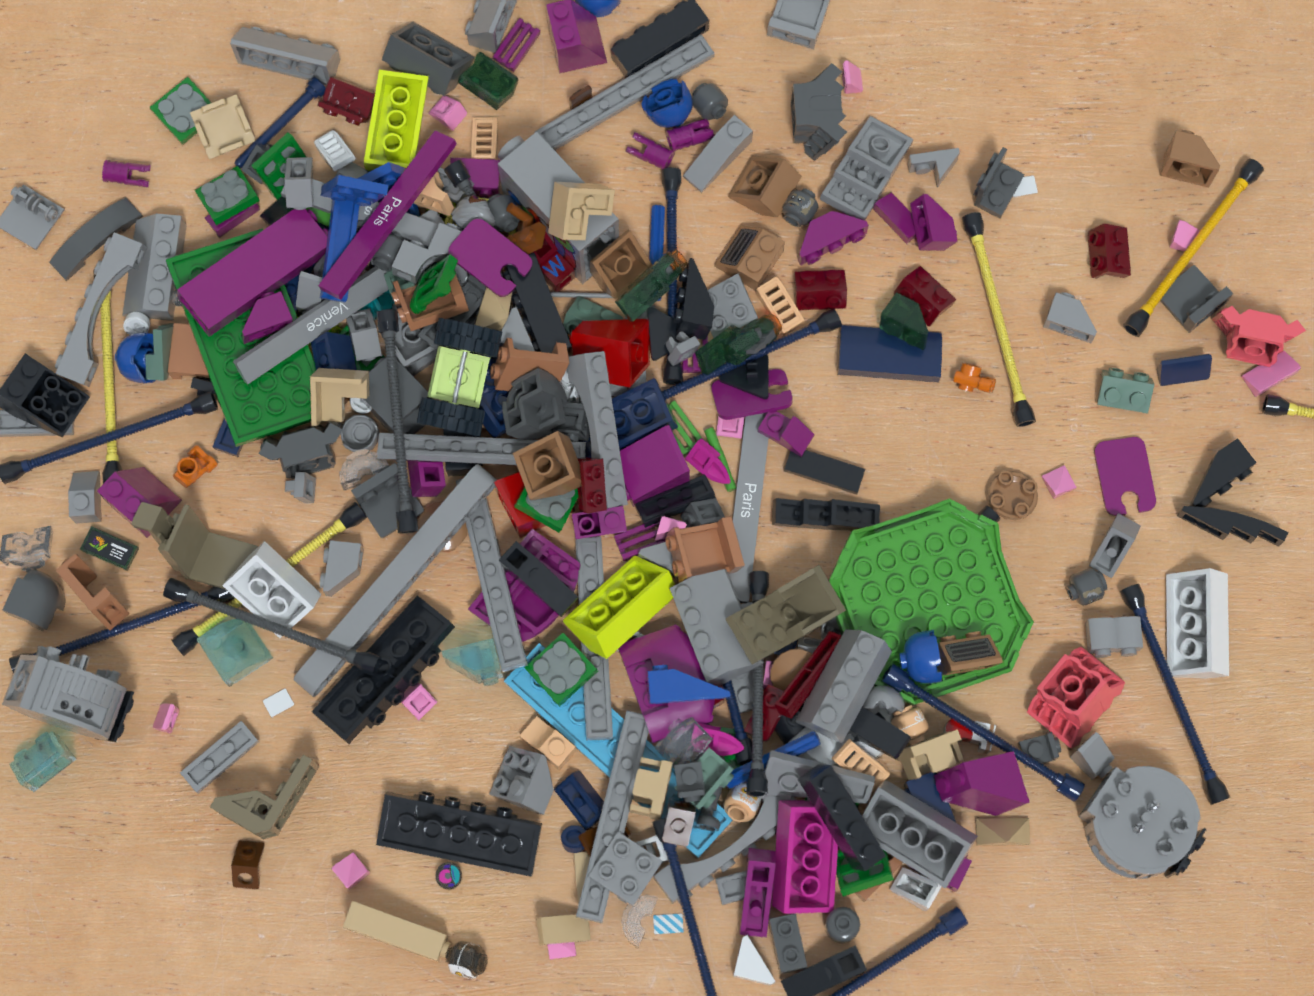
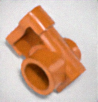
[953,363,996,393]
[173,445,218,488]

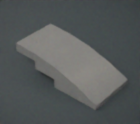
[820,116,914,220]

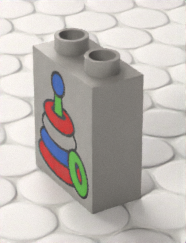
[498,132,619,285]

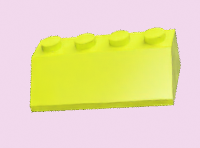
[364,70,429,172]
[563,555,675,659]

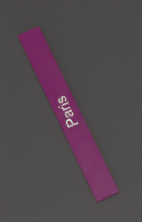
[318,130,457,300]

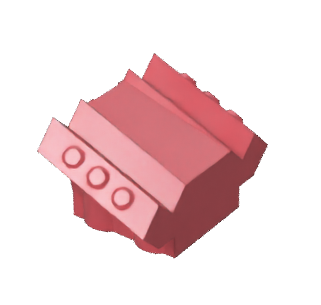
[1212,306,1306,367]
[1027,647,1126,749]

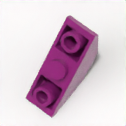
[798,211,869,266]

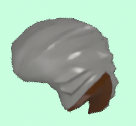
[451,195,495,231]

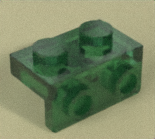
[458,52,519,110]

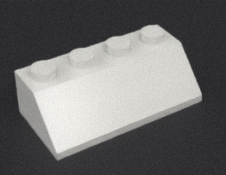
[1166,568,1229,679]

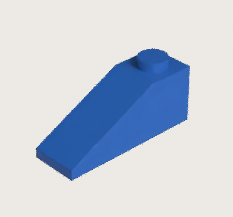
[647,665,730,705]

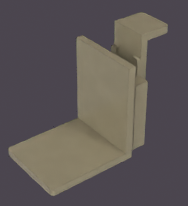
[131,502,258,590]

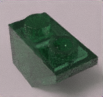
[879,293,928,350]

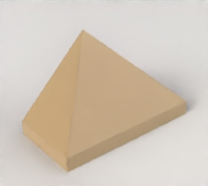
[474,287,512,331]
[976,818,1030,846]

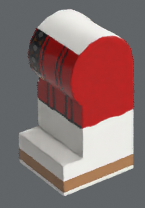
[944,719,996,754]

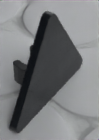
[647,307,692,361]
[719,354,769,399]

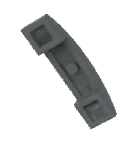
[49,198,143,281]
[418,272,503,351]

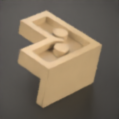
[548,182,615,240]
[310,368,369,426]

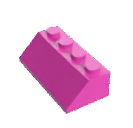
[772,800,838,914]

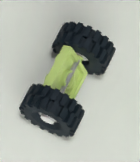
[416,318,502,436]

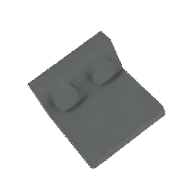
[973,147,1025,219]
[1160,265,1233,333]
[351,463,424,539]

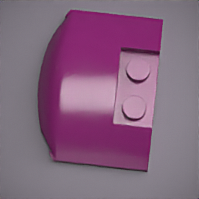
[468,529,581,642]
[618,624,715,743]

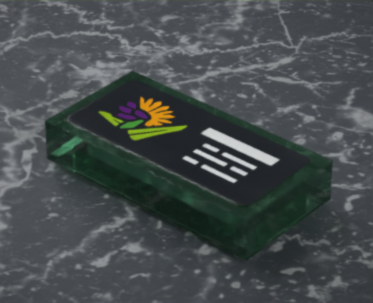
[80,526,139,571]

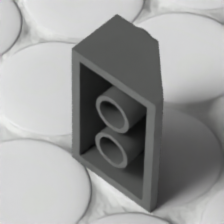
[382,22,475,96]

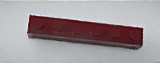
[775,631,842,719]

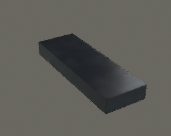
[784,450,865,495]
[634,474,716,528]

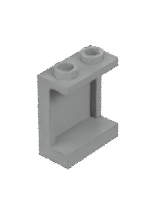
[767,0,830,49]

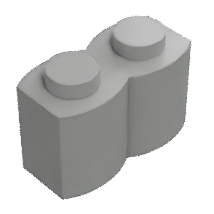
[1085,616,1143,658]

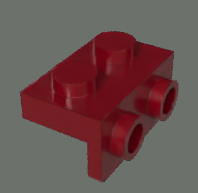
[317,77,375,126]
[1088,223,1131,279]
[894,266,957,327]
[794,270,847,310]
[578,457,607,513]
[744,684,784,742]

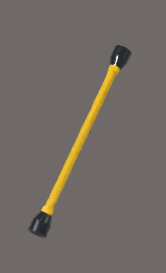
[1123,159,1264,337]

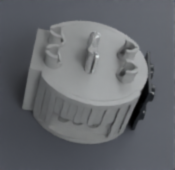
[2,646,134,742]
[1079,766,1206,879]

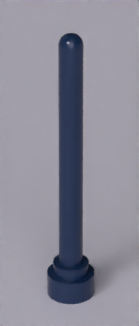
[235,77,326,168]

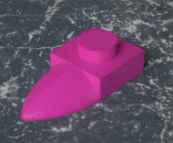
[685,438,731,484]
[690,723,744,756]

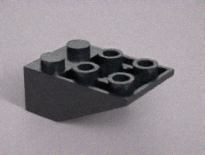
[0,353,90,438]

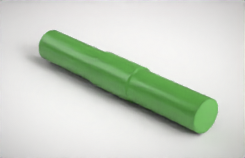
[704,427,737,492]

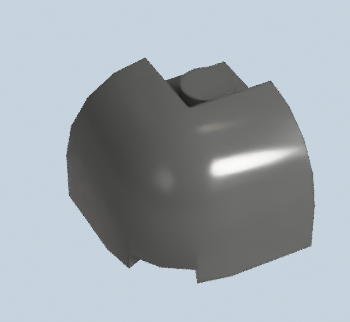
[502,368,568,440]
[2,567,66,631]

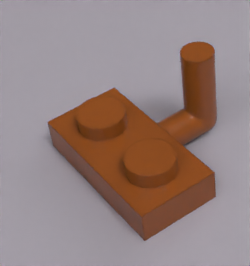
[506,203,546,254]

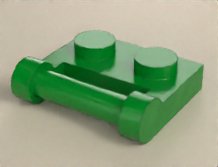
[410,254,458,314]

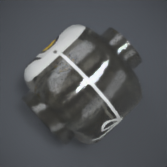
[446,941,488,979]

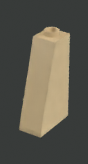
[343,901,451,962]

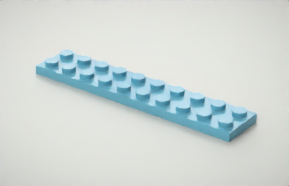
[504,643,733,859]

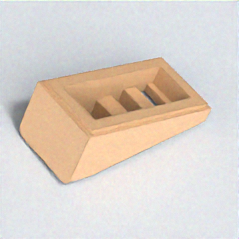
[471,117,498,160]
[756,276,805,335]
[832,739,890,792]

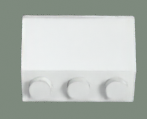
[222,541,321,638]

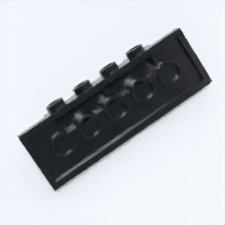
[312,595,455,744]
[376,791,542,877]

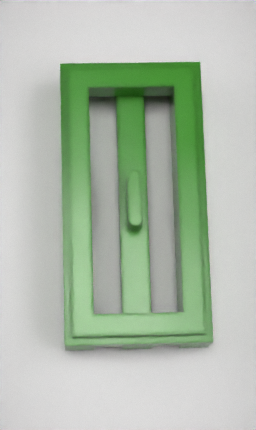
[669,400,703,456]

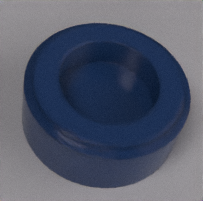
[561,825,586,853]

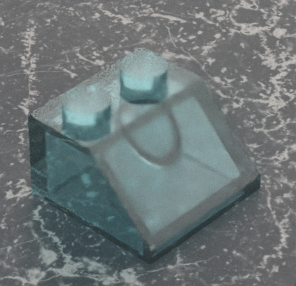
[197,618,273,687]
[442,638,504,686]
[9,731,76,792]

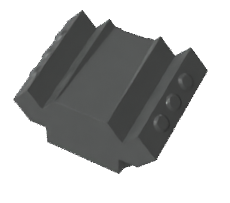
[791,63,847,161]
[259,421,344,480]

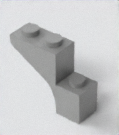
[392,223,462,284]

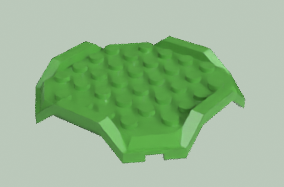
[828,498,1034,705]

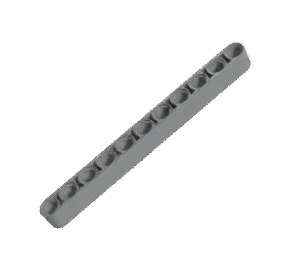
[293,464,497,697]

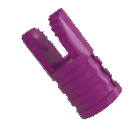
[666,119,715,151]
[625,132,675,170]
[102,160,150,188]

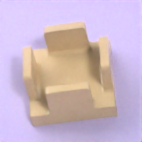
[190,94,256,159]
[896,729,964,780]
[629,757,672,820]

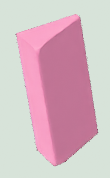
[1241,351,1301,397]

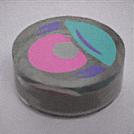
[435,862,463,890]

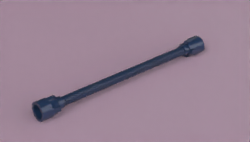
[881,663,1085,802]
[829,906,968,996]

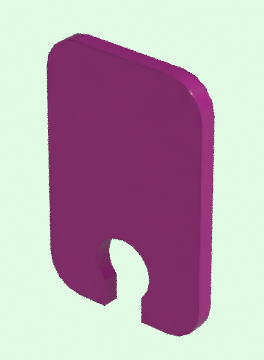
[448,219,532,297]
[711,369,793,420]
[1094,437,1156,516]

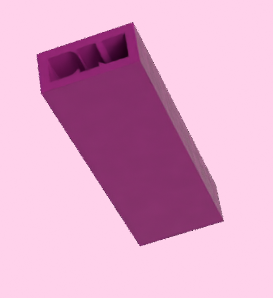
[177,209,328,337]

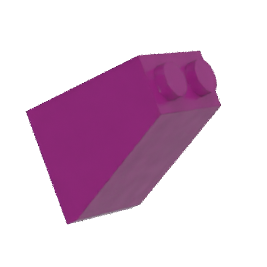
[546,0,607,74]
[620,425,690,507]
[97,467,182,538]
[934,751,1030,816]

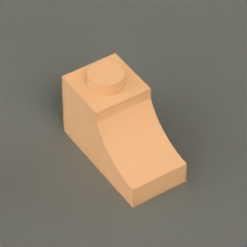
[414,171,454,216]
[520,716,577,771]

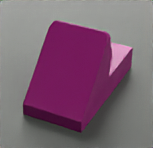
[757,411,815,457]

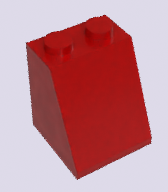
[570,319,650,387]
[494,472,577,538]

